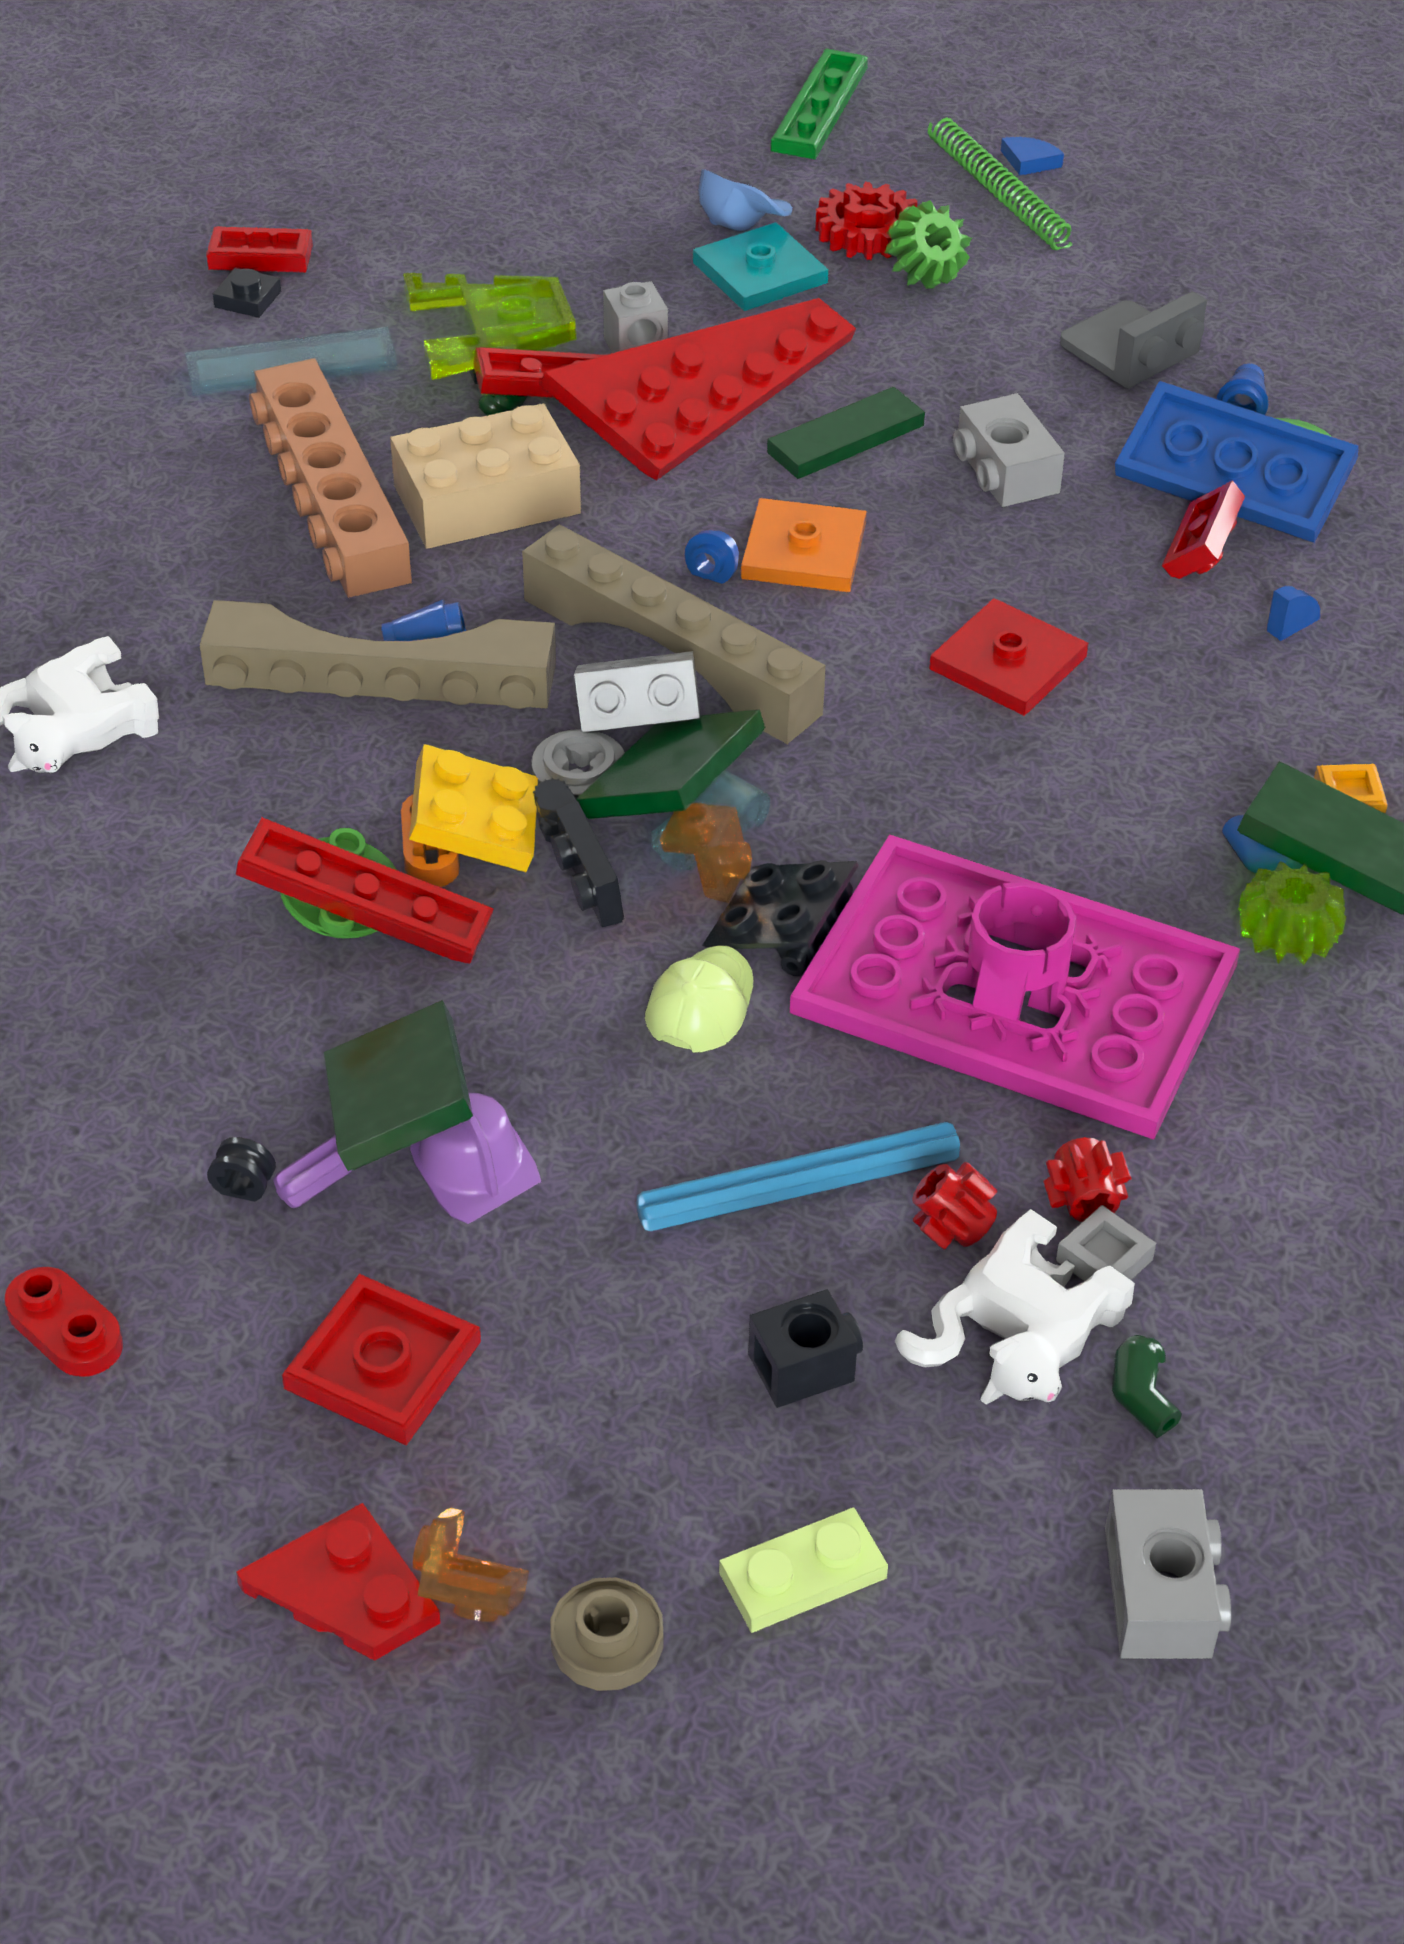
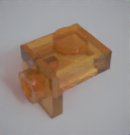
[660,803,752,903]
[413,1508,529,1622]

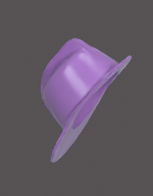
[410,1093,541,1224]

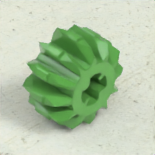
[884,200,972,289]

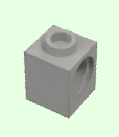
[603,281,668,353]

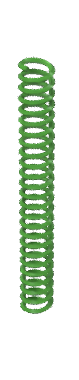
[928,118,1073,250]

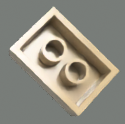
[390,403,581,549]

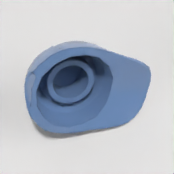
[698,169,793,231]

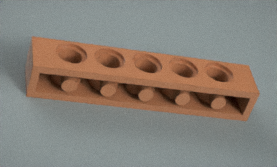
[249,358,412,598]

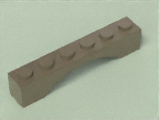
[522,524,826,744]
[200,600,556,709]

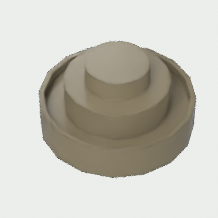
[551,1578,663,1691]

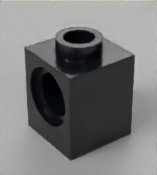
[748,1289,863,1408]

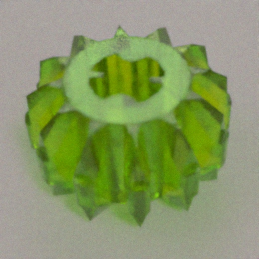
[1238,861,1347,965]

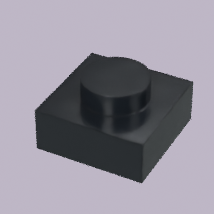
[213,268,281,318]

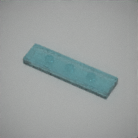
[185,327,397,396]

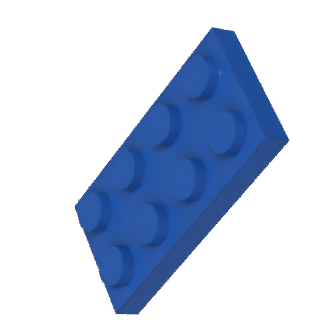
[1115,381,1358,543]

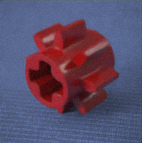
[1043,1137,1132,1222]
[912,1162,997,1249]

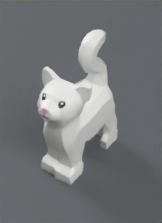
[0,636,159,773]
[895,1209,1135,1405]

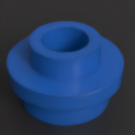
[685,530,739,584]

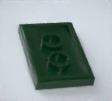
[576,709,766,819]
[1237,761,1404,915]
[324,1000,473,1171]

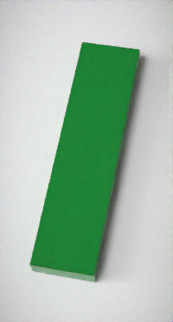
[771,49,868,160]

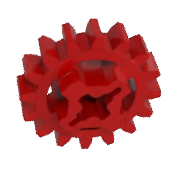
[815,182,918,260]

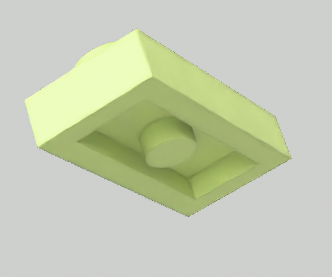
[719,1507,888,1633]

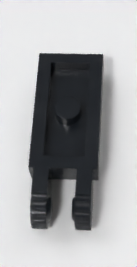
[533,778,624,927]

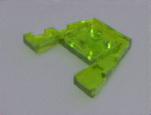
[403,273,576,380]

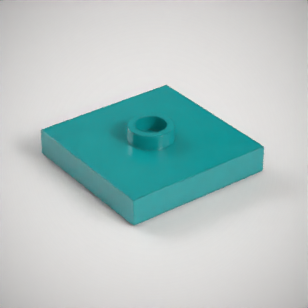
[693,222,829,311]

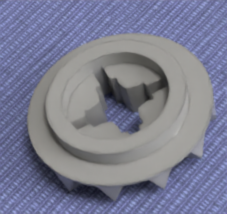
[532,729,625,796]

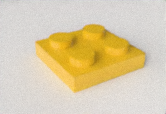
[409,744,538,872]

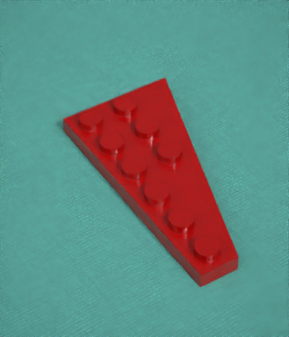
[541,298,856,480]

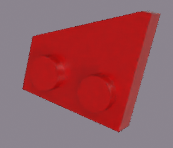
[236,1503,441,1661]

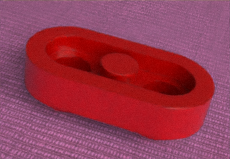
[5,1267,123,1377]

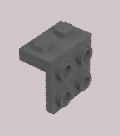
[1060,291,1207,389]

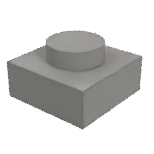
[1056,1205,1156,1281]

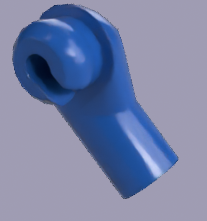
[1222,815,1307,876]

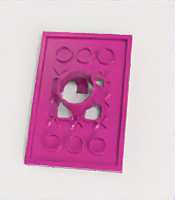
[790,834,1240,1140]

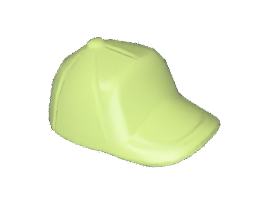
[645,946,754,1052]

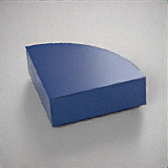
[1001,137,1064,175]
[1267,586,1320,641]

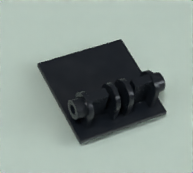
[702,860,859,976]

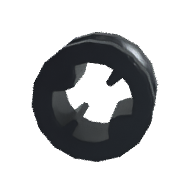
[207,1137,276,1202]

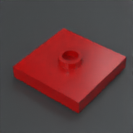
[929,598,1089,716]
[282,1274,481,1446]

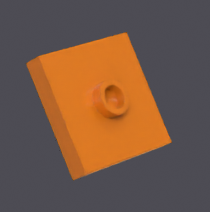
[741,498,867,592]

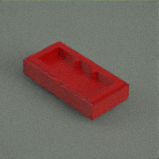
[206,227,313,272]

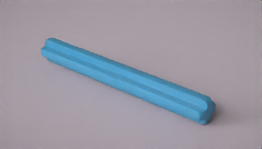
[636,1122,960,1231]

